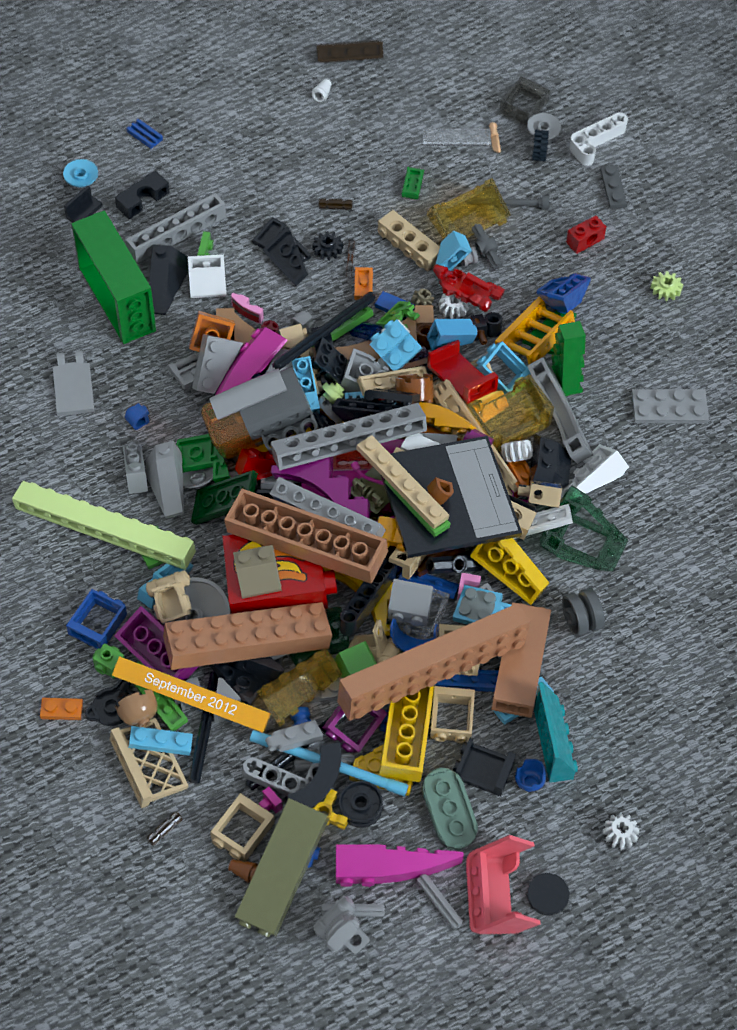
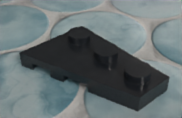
[262,226,309,286]
[209,662,271,706]

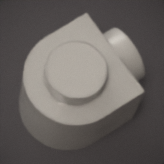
[290,311,316,333]

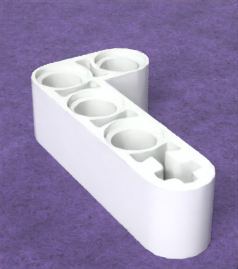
[569,113,628,166]

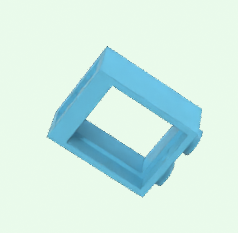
[476,341,531,400]

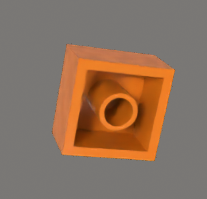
[189,311,235,352]

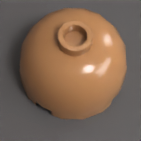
[115,690,158,728]

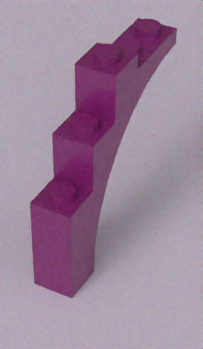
[271,457,370,518]

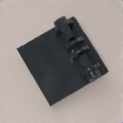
[310,337,348,385]

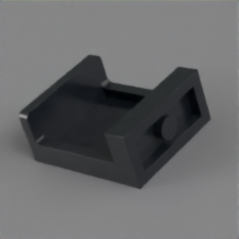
[453,737,516,797]

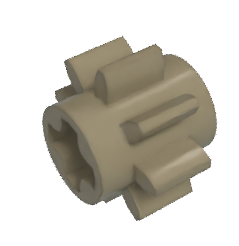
[411,288,434,305]

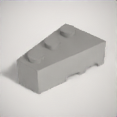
[192,334,243,394]

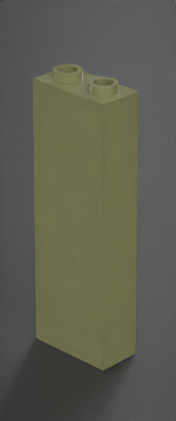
[235,798,329,938]

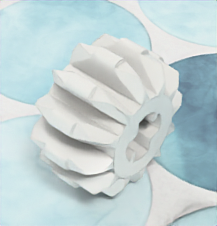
[438,294,469,319]
[501,440,533,462]
[603,813,639,850]

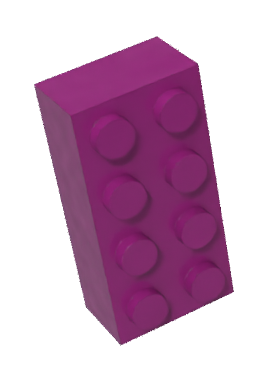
[114,606,199,681]

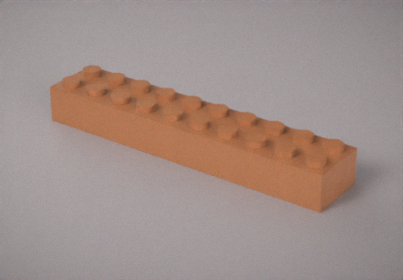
[337,603,531,721]

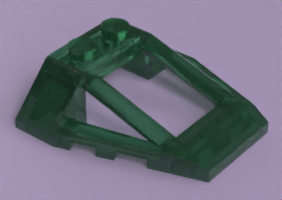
[540,485,628,572]

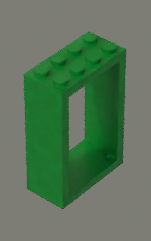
[71,210,156,345]

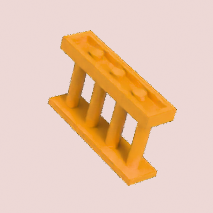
[495,297,575,365]

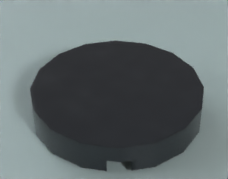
[527,873,570,916]

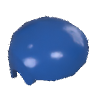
[515,759,546,792]

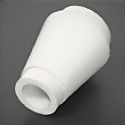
[312,79,332,102]

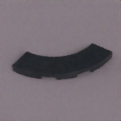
[287,742,341,808]

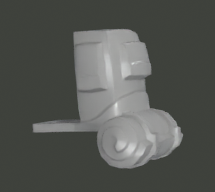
[313,896,370,954]

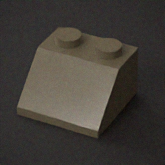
[233,545,282,599]

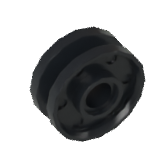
[339,781,383,828]

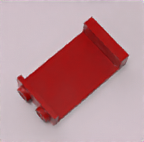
[427,340,498,404]

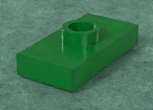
[401,167,424,199]

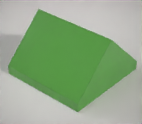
[333,641,377,679]

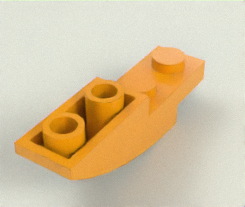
[419,402,476,434]

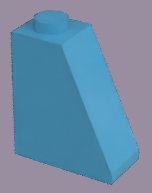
[427,319,477,351]

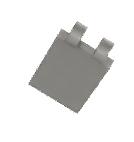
[53,351,95,416]

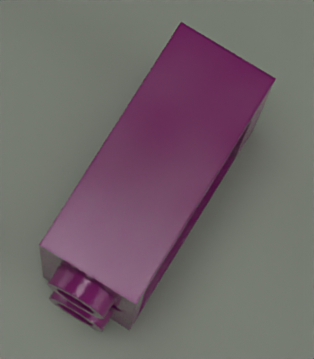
[322,705,388,753]

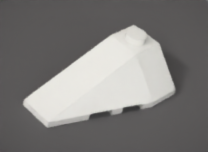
[560,444,629,503]

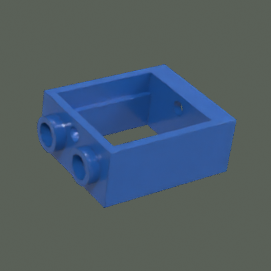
[66,589,127,649]

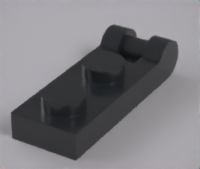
[364,388,420,405]

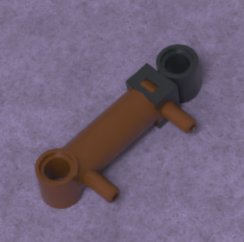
[416,312,503,349]

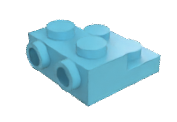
[370,320,423,371]

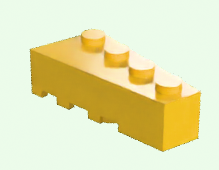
[470,538,549,605]

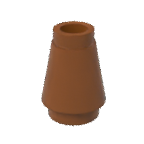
[228,859,258,883]

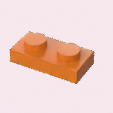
[354,267,373,300]
[40,698,83,720]

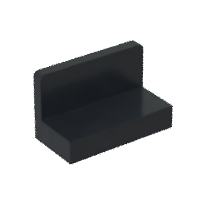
[64,185,102,223]

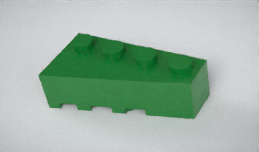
[551,321,586,396]

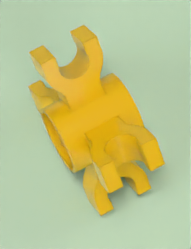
[313,789,348,830]

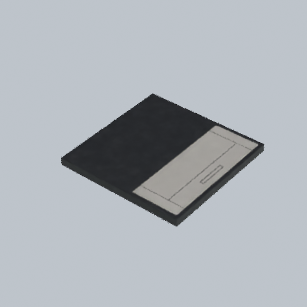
[380,436,522,559]

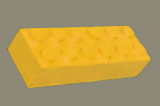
[379,686,434,782]

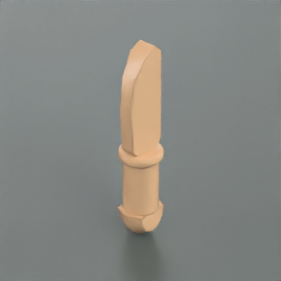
[489,122,501,153]

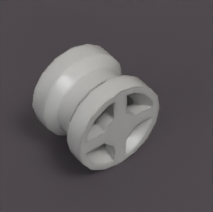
[461,246,478,267]

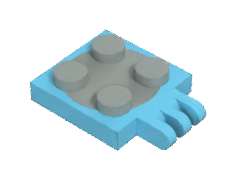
[453,585,512,625]

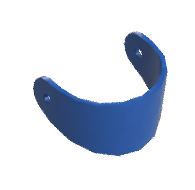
[390,618,440,652]

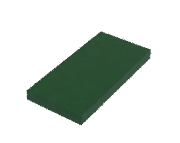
[191,470,258,525]

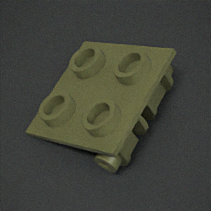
[351,467,389,515]

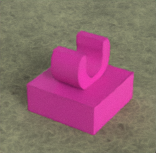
[258,787,283,813]

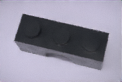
[115,170,170,220]

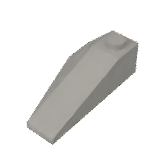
[340,349,397,402]
[145,440,184,519]

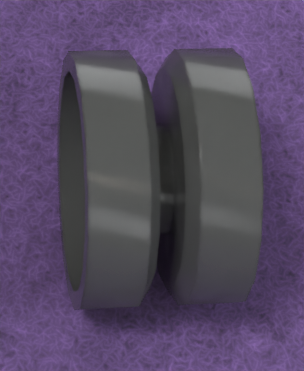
[562,588,605,637]

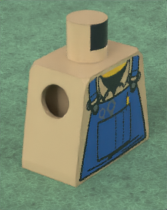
[517,481,562,508]

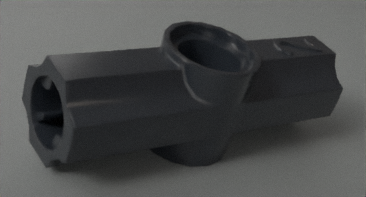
[426,555,483,574]

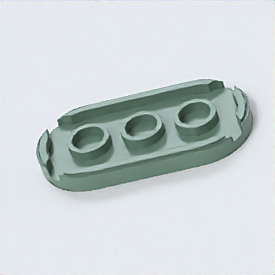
[422,768,478,850]

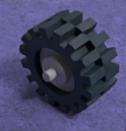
[530,129,551,162]

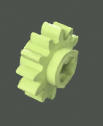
[651,271,683,301]

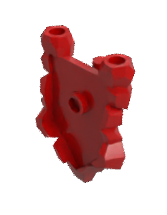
[433,264,505,312]

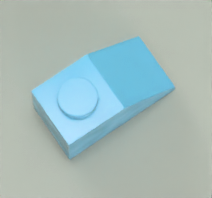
[435,231,472,270]

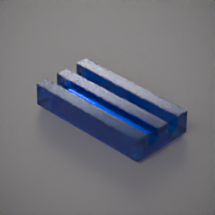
[350,322,383,341]

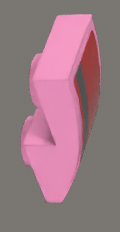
[231,293,264,324]

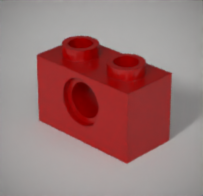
[566,215,607,254]

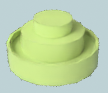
[322,382,345,404]

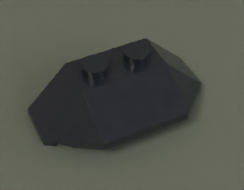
[332,398,407,422]
[529,434,571,495]

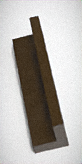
[316,40,384,62]

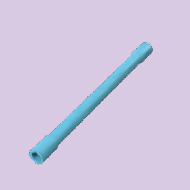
[250,729,409,797]

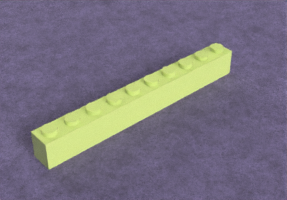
[12,481,196,570]

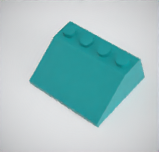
[533,682,578,783]

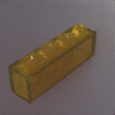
[257,648,342,727]

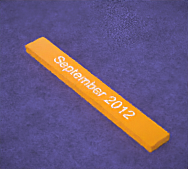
[112,656,271,733]

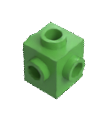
[93,643,125,679]

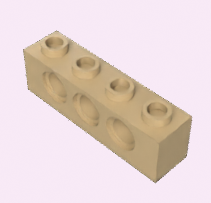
[378,210,440,271]

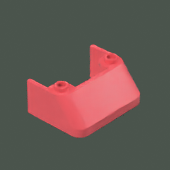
[466,835,540,934]

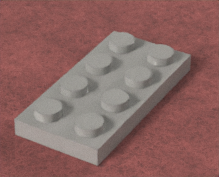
[631,389,709,423]

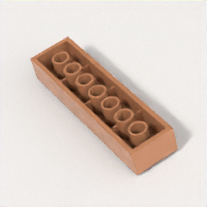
[224,489,388,584]
[163,602,332,670]

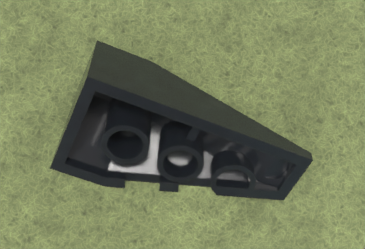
[149,245,188,315]

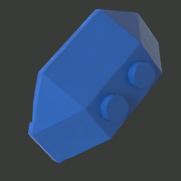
[536,273,591,313]

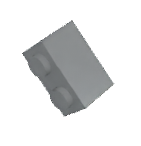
[388,579,433,626]

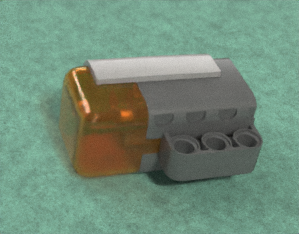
[201,366,319,459]

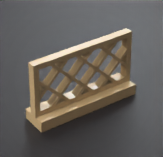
[110,718,189,808]

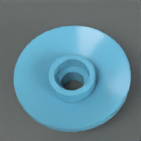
[63,159,98,187]

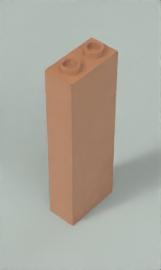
[491,602,551,718]

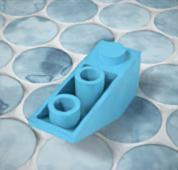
[292,356,320,414]

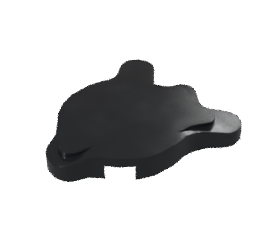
[85,679,136,726]

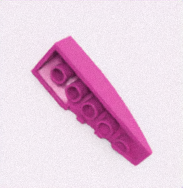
[205,327,288,426]
[336,844,463,887]

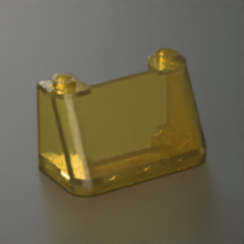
[426,178,511,240]
[467,374,554,453]

